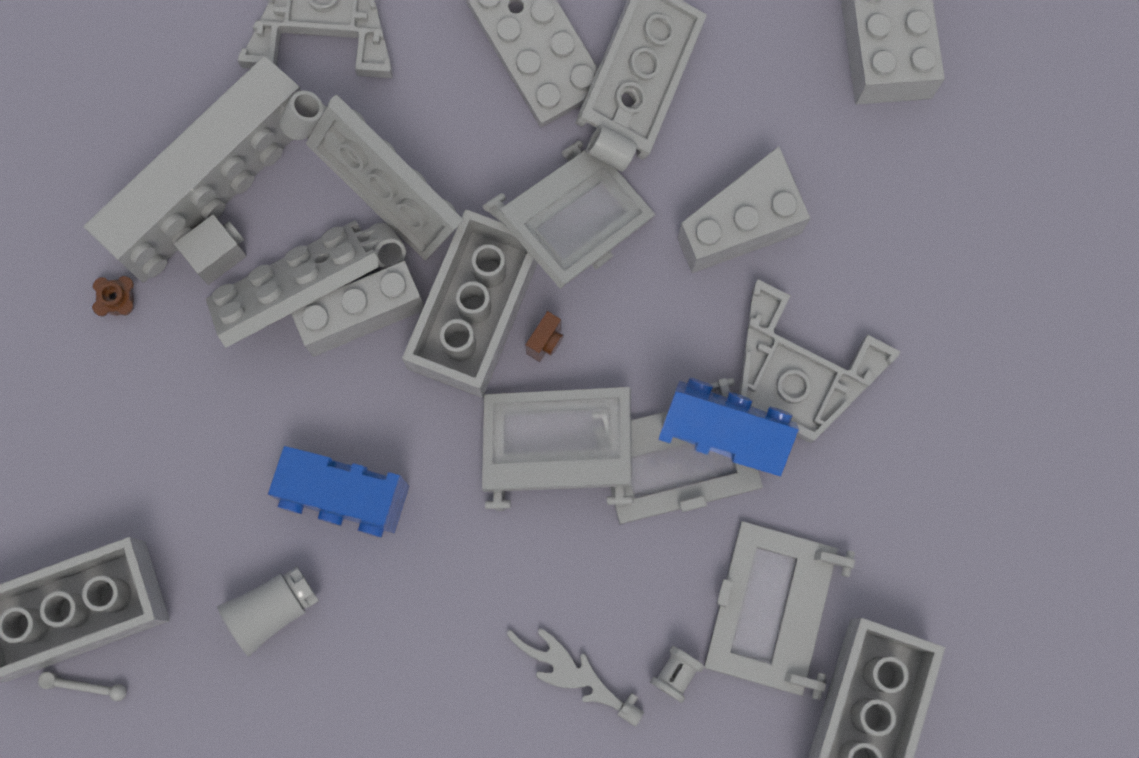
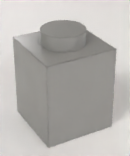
[174,214,247,285]

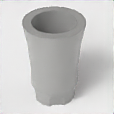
[217,566,319,657]

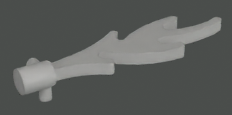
[507,629,644,727]

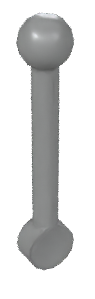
[38,672,127,701]

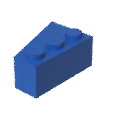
[658,378,799,477]
[268,446,410,538]

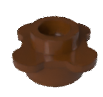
[92,276,134,317]

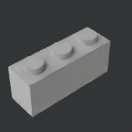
[291,261,424,357]

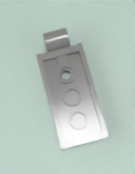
[465,0,598,128]
[575,0,707,172]
[279,91,464,261]
[206,220,406,348]

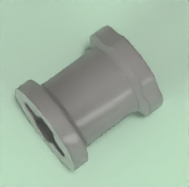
[650,645,705,703]

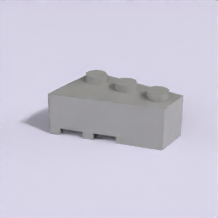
[677,146,810,273]

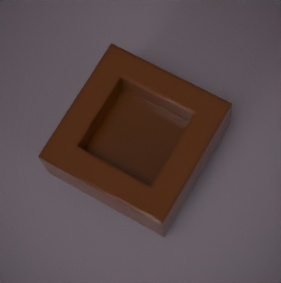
[525,311,564,362]

